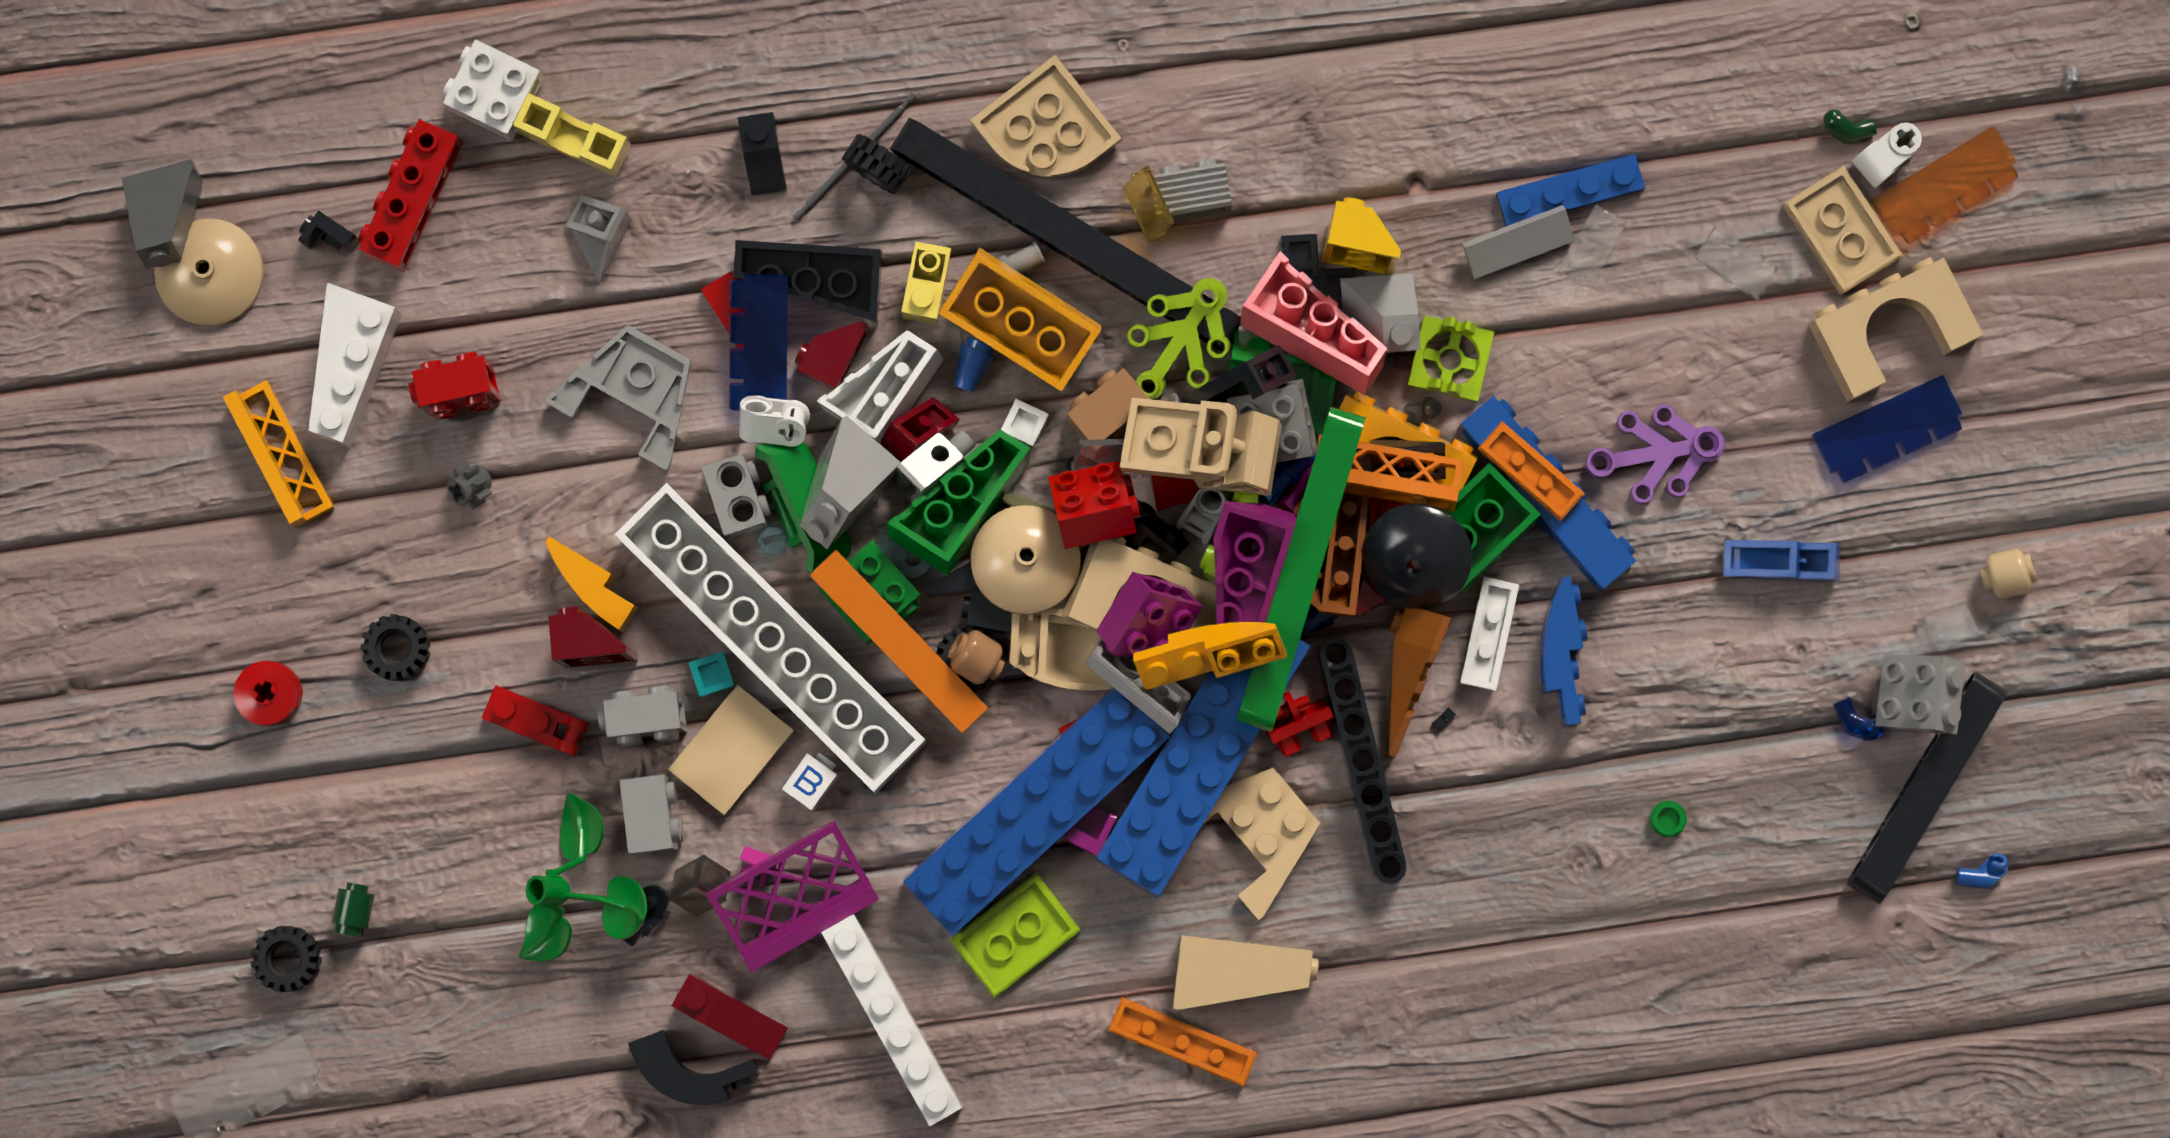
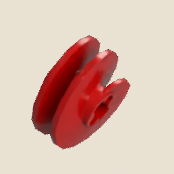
[233,660,303,726]

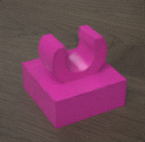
[740,846,779,888]

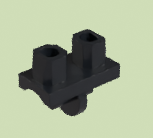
[622,885,671,946]

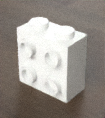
[442,39,544,141]

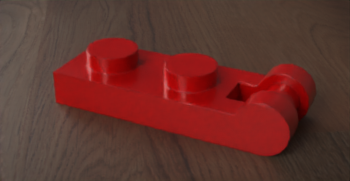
[481,685,590,757]

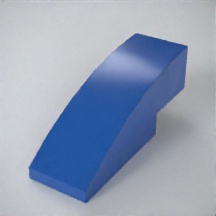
[1723,540,1840,582]

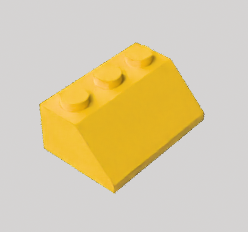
[1321,197,1401,275]

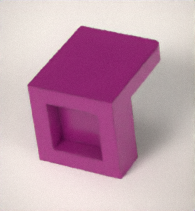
[1065,806,1117,856]

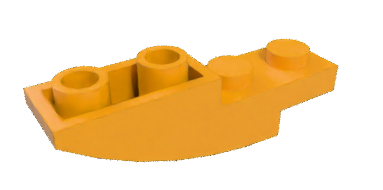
[1133,622,1287,690]

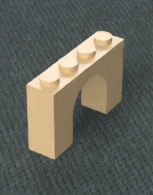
[1809,257,1983,403]
[1060,537,1217,632]

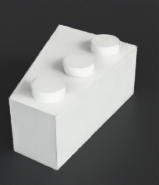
[817,330,944,444]

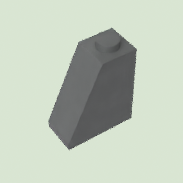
[122,159,203,268]

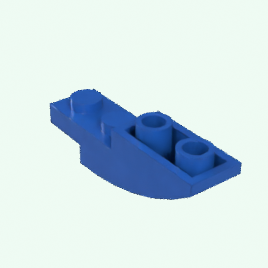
[1540,576,1588,727]

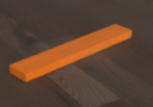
[809,549,988,733]

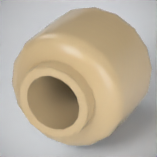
[1980,548,2037,600]

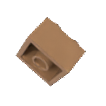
[1067,368,1149,456]

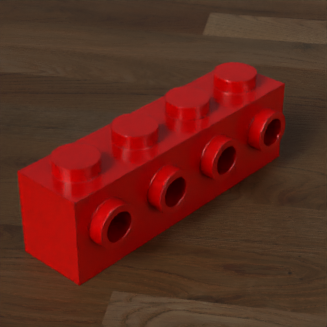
[358,119,463,272]

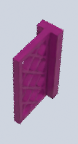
[706,820,879,973]

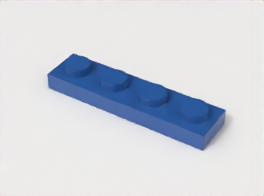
[1496,154,1645,227]

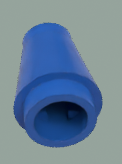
[953,336,995,392]

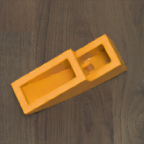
[545,536,638,633]

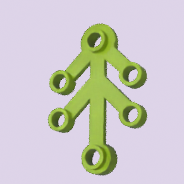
[1127,278,1230,400]

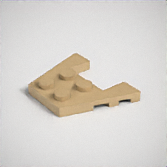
[1202,768,1320,921]

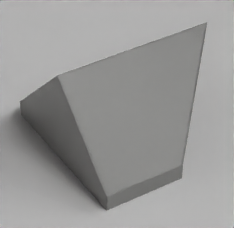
[565,195,632,283]

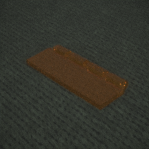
[1871,126,2018,244]

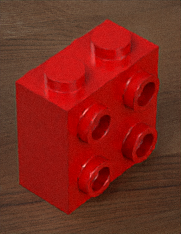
[408,352,501,420]
[1048,461,1140,549]

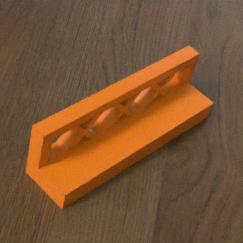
[1315,434,1464,512]

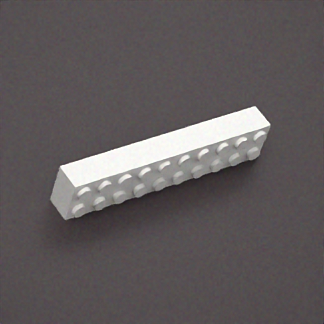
[614,483,927,794]

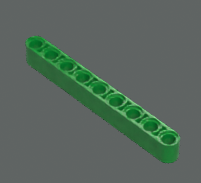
[1236,407,1366,732]

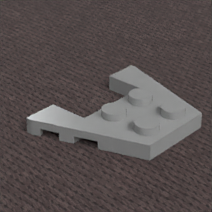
[544,325,692,472]

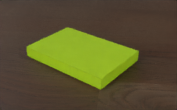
[950,873,1081,998]

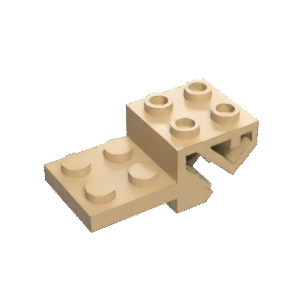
[1120,397,1282,496]

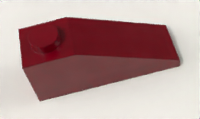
[671,974,788,1060]

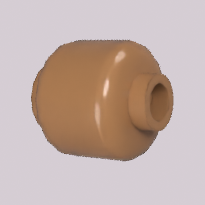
[948,630,1005,685]

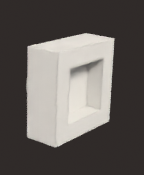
[1001,399,1049,448]

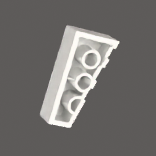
[309,283,402,448]

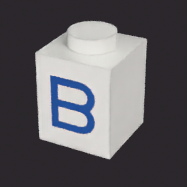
[782,752,839,811]

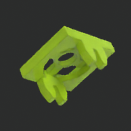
[1407,315,1494,403]

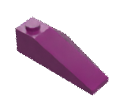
[1214,501,1298,624]

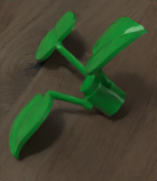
[519,794,647,962]

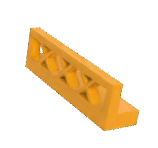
[223,380,335,528]

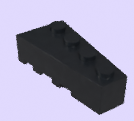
[733,240,883,323]

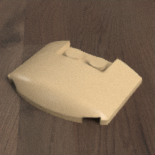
[1008,585,1124,691]

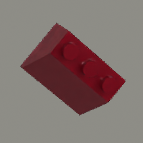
[548,607,638,668]

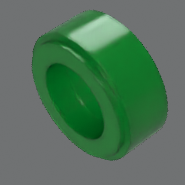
[1649,801,1687,838]

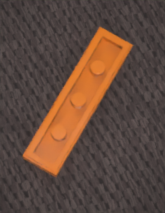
[1108,997,1257,1087]

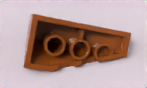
[1386,608,1451,759]

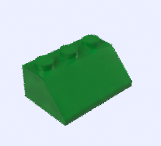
[1446,463,1541,596]

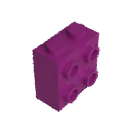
[1096,571,1203,658]

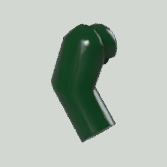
[1823,109,1877,144]

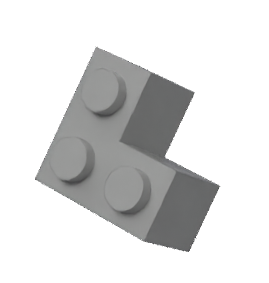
[620,774,685,856]

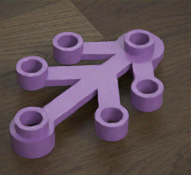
[1585,404,1725,504]

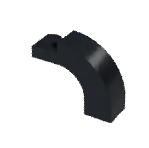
[628,1030,760,1105]

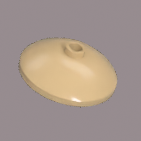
[154,219,264,326]
[971,505,1081,615]

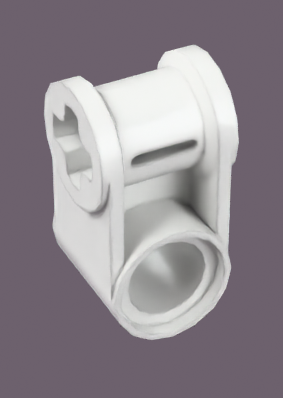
[1851,123,1922,189]
[739,396,810,447]

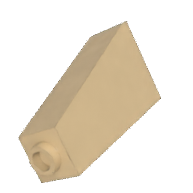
[1172,935,1319,1010]

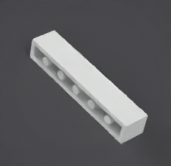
[821,914,963,1126]

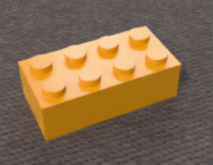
[939,247,1102,392]

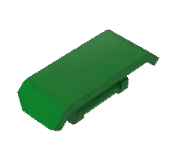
[755,442,851,573]

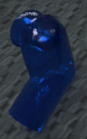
[1833,697,1884,741]

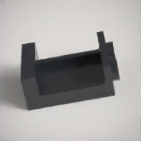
[1180,345,1297,405]

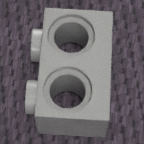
[701,453,771,539]

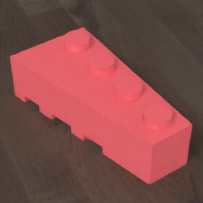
[1240,252,1387,395]

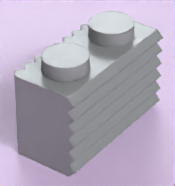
[1153,159,1232,223]

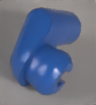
[1955,853,2009,889]

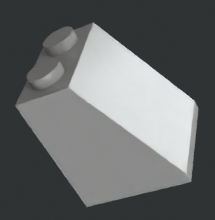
[800,416,901,549]

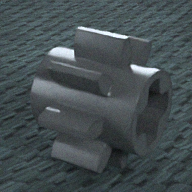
[447,462,492,509]

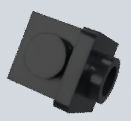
[298,210,358,252]

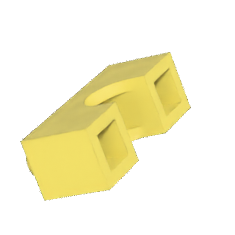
[513,93,631,178]

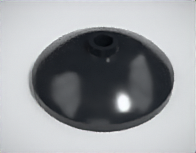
[1362,503,1472,609]

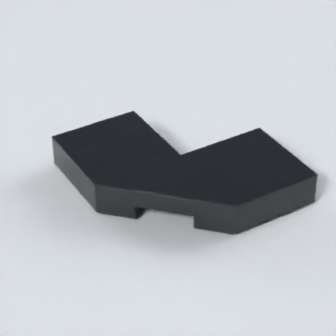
[1281,234,1356,306]

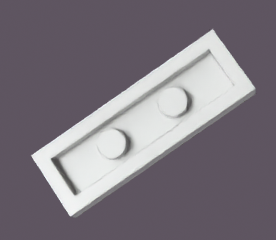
[1459,577,1519,692]

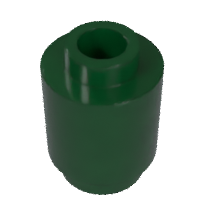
[332,882,375,937]

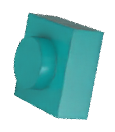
[688,651,735,698]

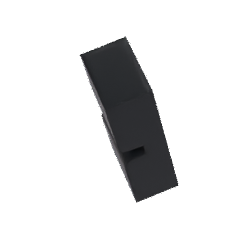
[1432,707,1456,731]

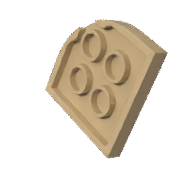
[970,55,1122,178]

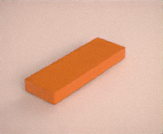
[1477,421,1585,522]

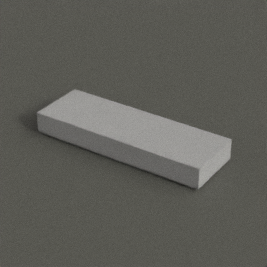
[1462,205,1575,279]

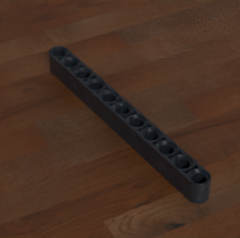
[890,118,1241,351]

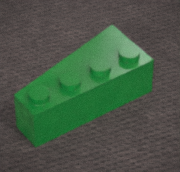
[887,429,1030,576]

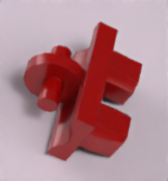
[1265,691,1334,757]

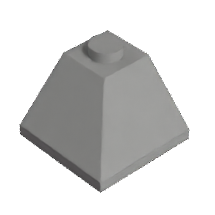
[1340,273,1420,352]

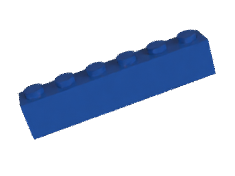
[1458,395,1636,592]

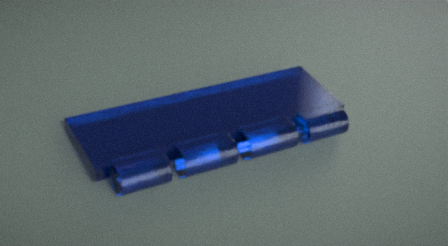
[729,274,788,411]
[1812,375,1962,483]

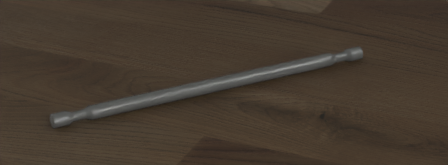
[793,92,917,221]

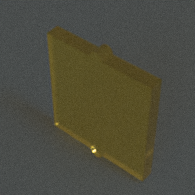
[1123,166,1175,243]

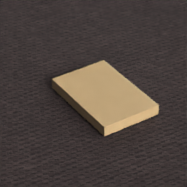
[1782,166,1903,295]
[668,684,794,816]

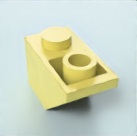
[901,241,951,325]

